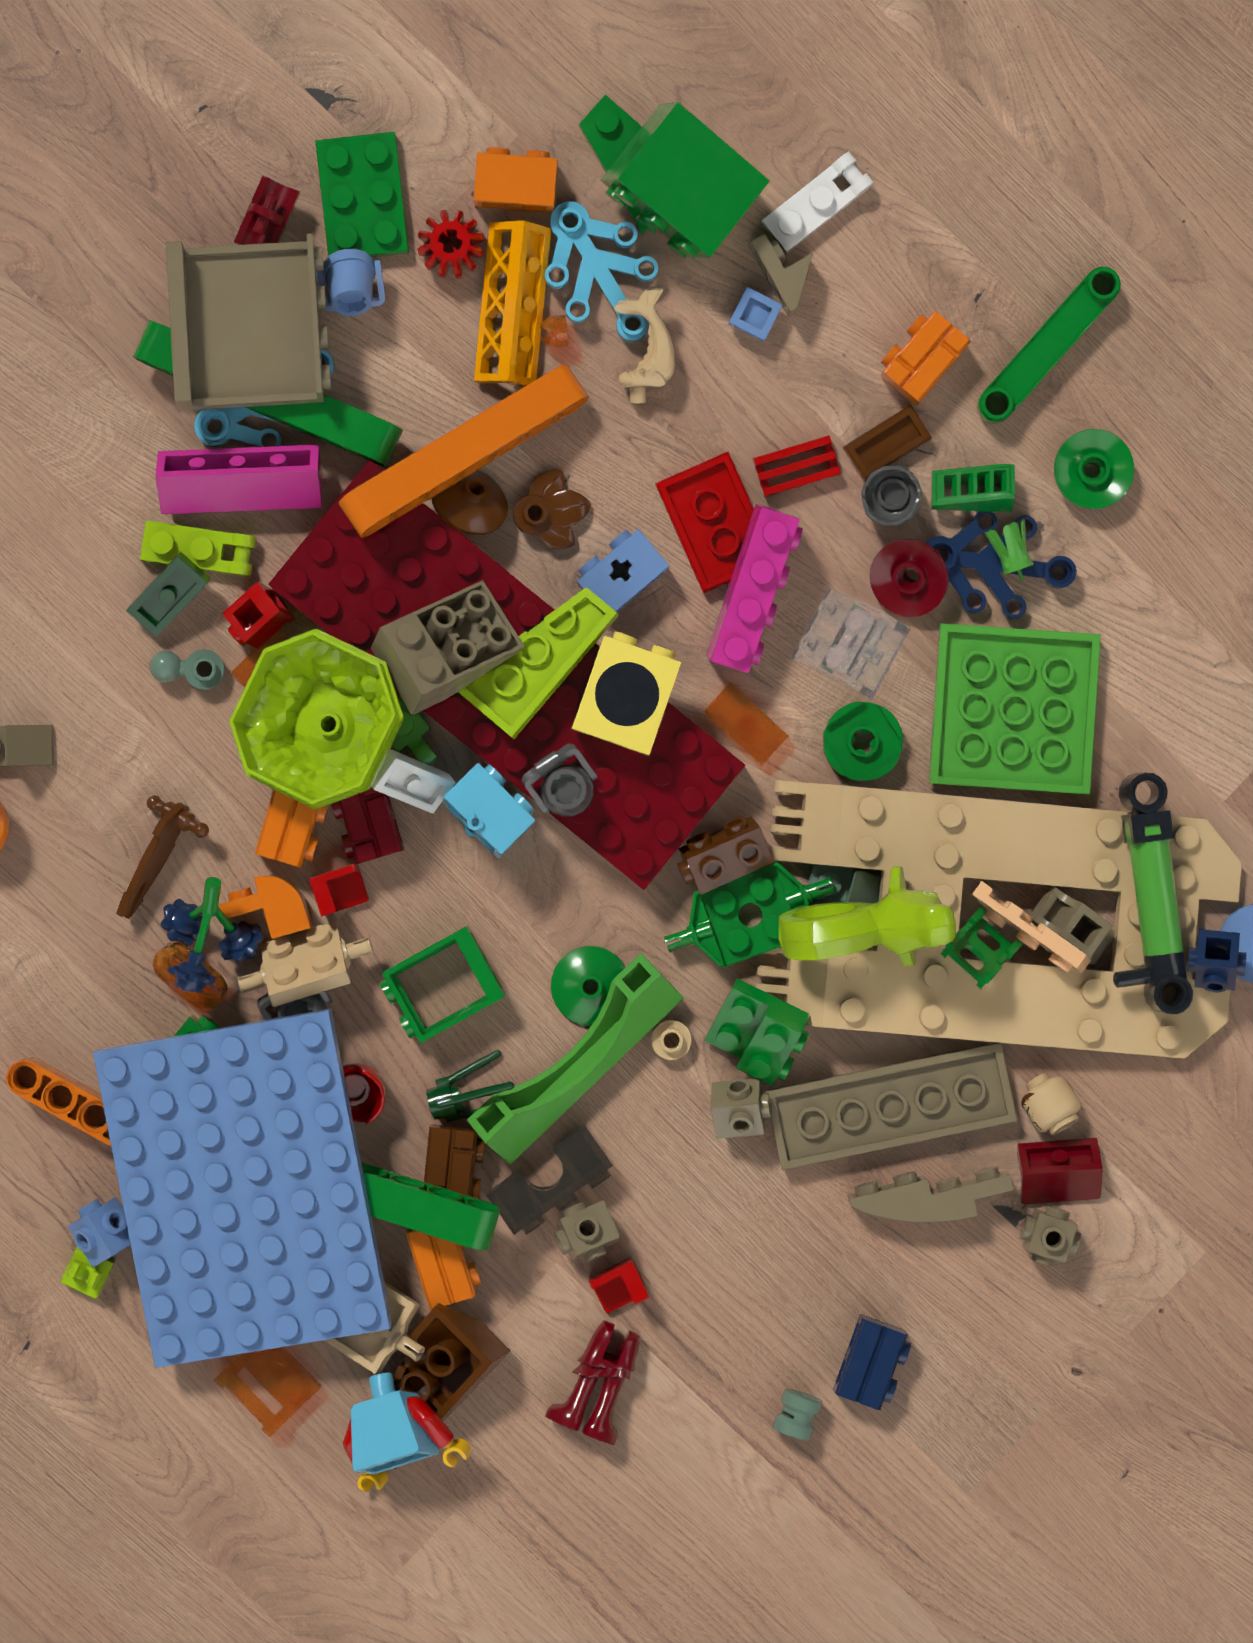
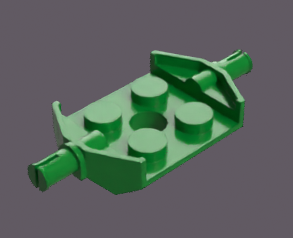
[664,862,836,968]

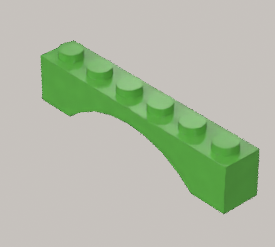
[467,953,684,1164]

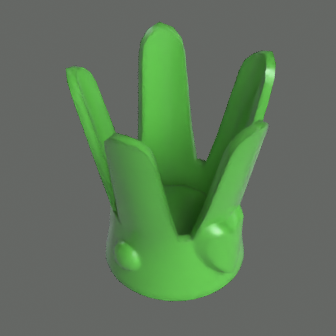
[985,519,1034,581]

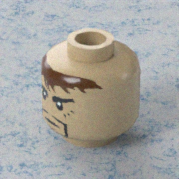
[1021,1073,1081,1135]

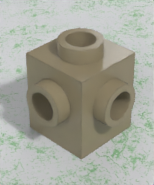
[710,1078,772,1139]
[554,1200,620,1264]
[1020,1205,1081,1267]

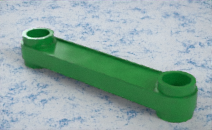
[977,266,1121,424]

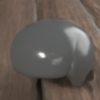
[861,465,922,526]

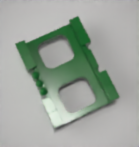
[940,907,1023,989]

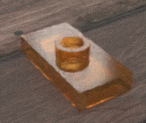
[703,682,789,766]

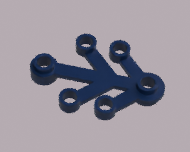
[925,511,1077,619]

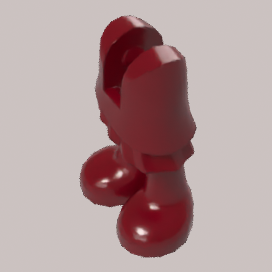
[545,1320,640,1445]

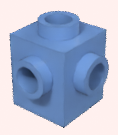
[67,1197,131,1267]

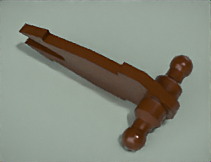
[116,795,209,919]

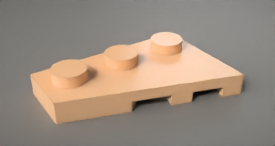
[972,881,1091,974]

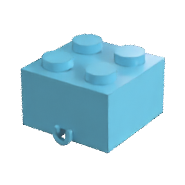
[442,763,535,859]

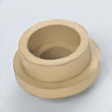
[651,1020,691,1060]

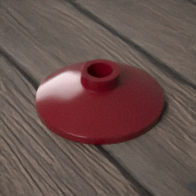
[870,539,949,617]

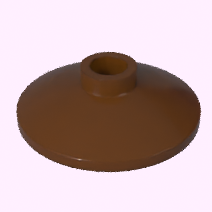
[431,470,508,535]

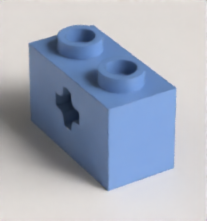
[577,529,670,612]

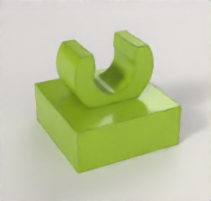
[60,1247,115,1299]

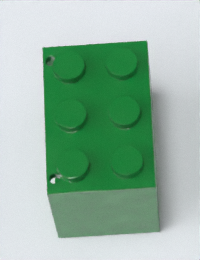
[600,102,770,259]

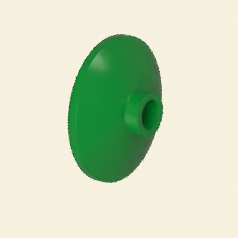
[1054,429,1134,509]
[551,946,626,1026]

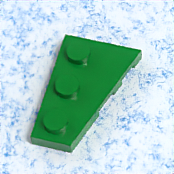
[579,94,648,236]

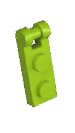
[140,520,257,577]

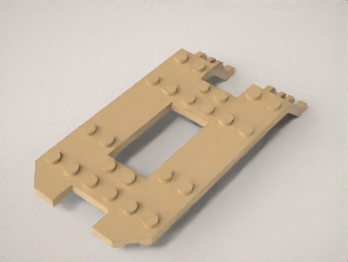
[756,780,1242,1059]

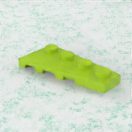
[458,587,619,739]

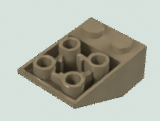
[371,580,525,715]

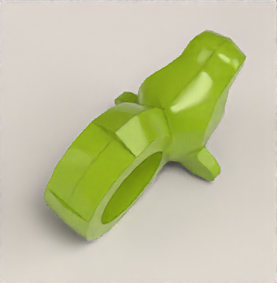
[779,866,956,966]

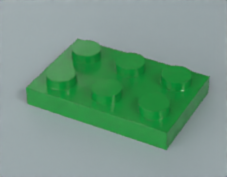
[315,131,409,258]

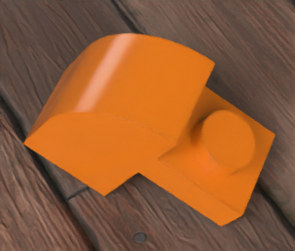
[219,875,314,939]

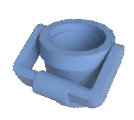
[317,249,385,316]

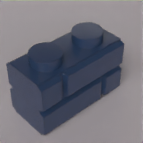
[833,1314,911,1410]

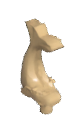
[613,288,675,403]

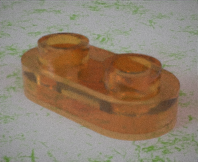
[153,942,227,1011]

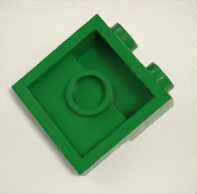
[704,978,810,1086]

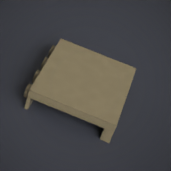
[166,233,331,411]

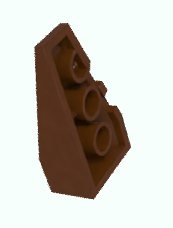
[394,1303,511,1470]

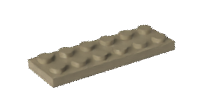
[765,1042,1017,1170]

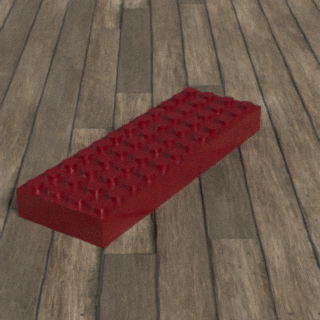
[268,459,746,890]

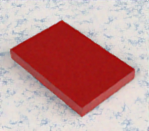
[655,452,754,594]

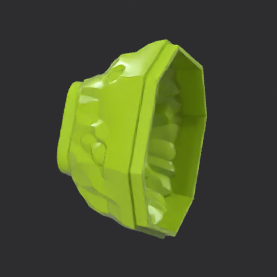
[229,629,404,810]

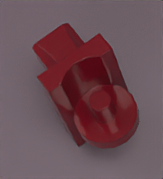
[234,175,300,245]

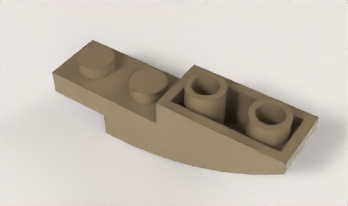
[847,1167,1014,1222]

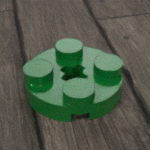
[823,702,903,781]

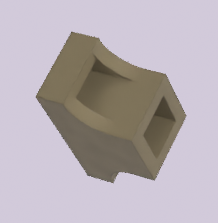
[1029,886,1115,966]

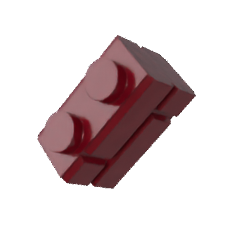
[331,787,405,864]

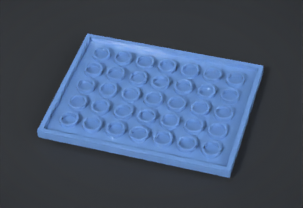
[93,1009,393,1368]

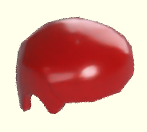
[343,1063,387,1124]

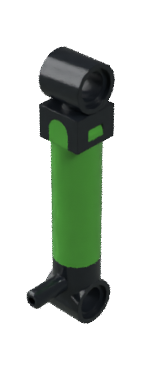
[1113,773,1193,1014]

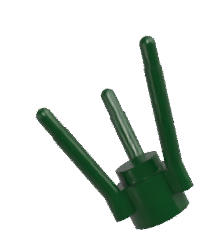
[426,1050,514,1122]

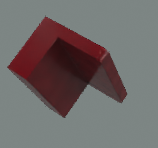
[1017,1138,1103,1205]

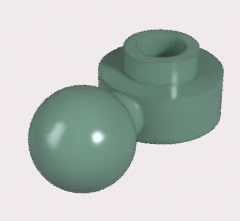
[150,649,224,690]

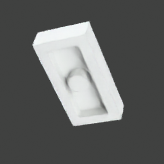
[371,749,456,814]

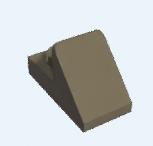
[749,234,813,317]
[0,725,54,767]

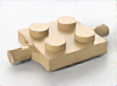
[237,921,374,1007]
[323,1281,425,1374]

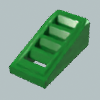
[931,464,1015,513]

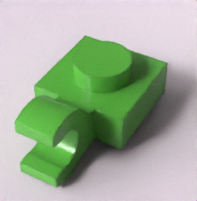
[392,700,439,766]

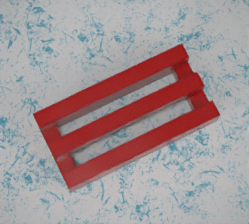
[753,435,841,498]

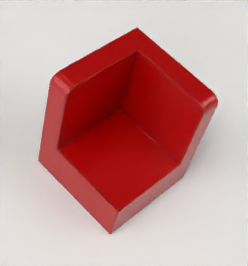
[309,863,369,917]
[588,1256,649,1313]

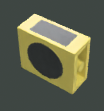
[572,631,681,756]

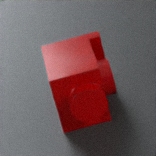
[222,582,296,649]

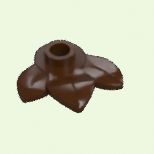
[513,469,591,550]

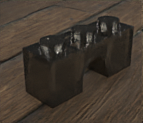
[486,1123,613,1235]

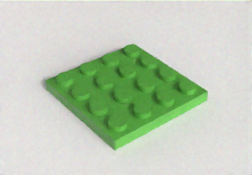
[928,623,1101,795]

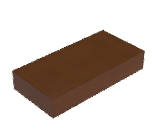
[843,405,932,482]

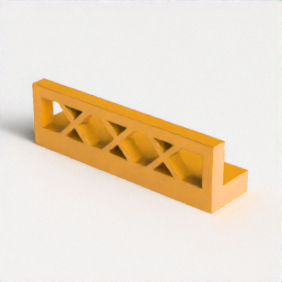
[474,221,551,387]

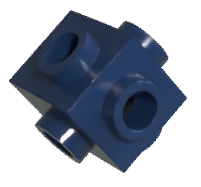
[1188,929,1247,993]

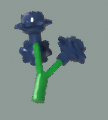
[160,877,264,993]

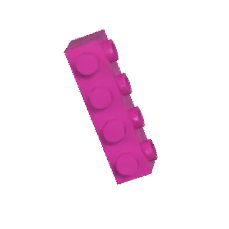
[155,445,323,515]
[706,503,803,673]

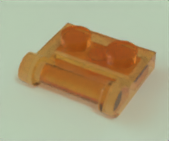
[214,1347,322,1437]

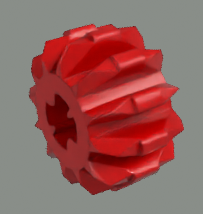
[417,210,485,279]

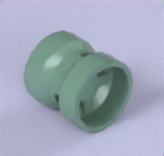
[772,1388,822,1441]

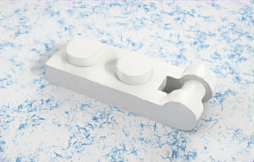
[761,151,874,254]

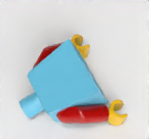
[343,1373,472,1492]

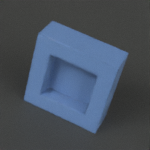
[728,287,783,342]

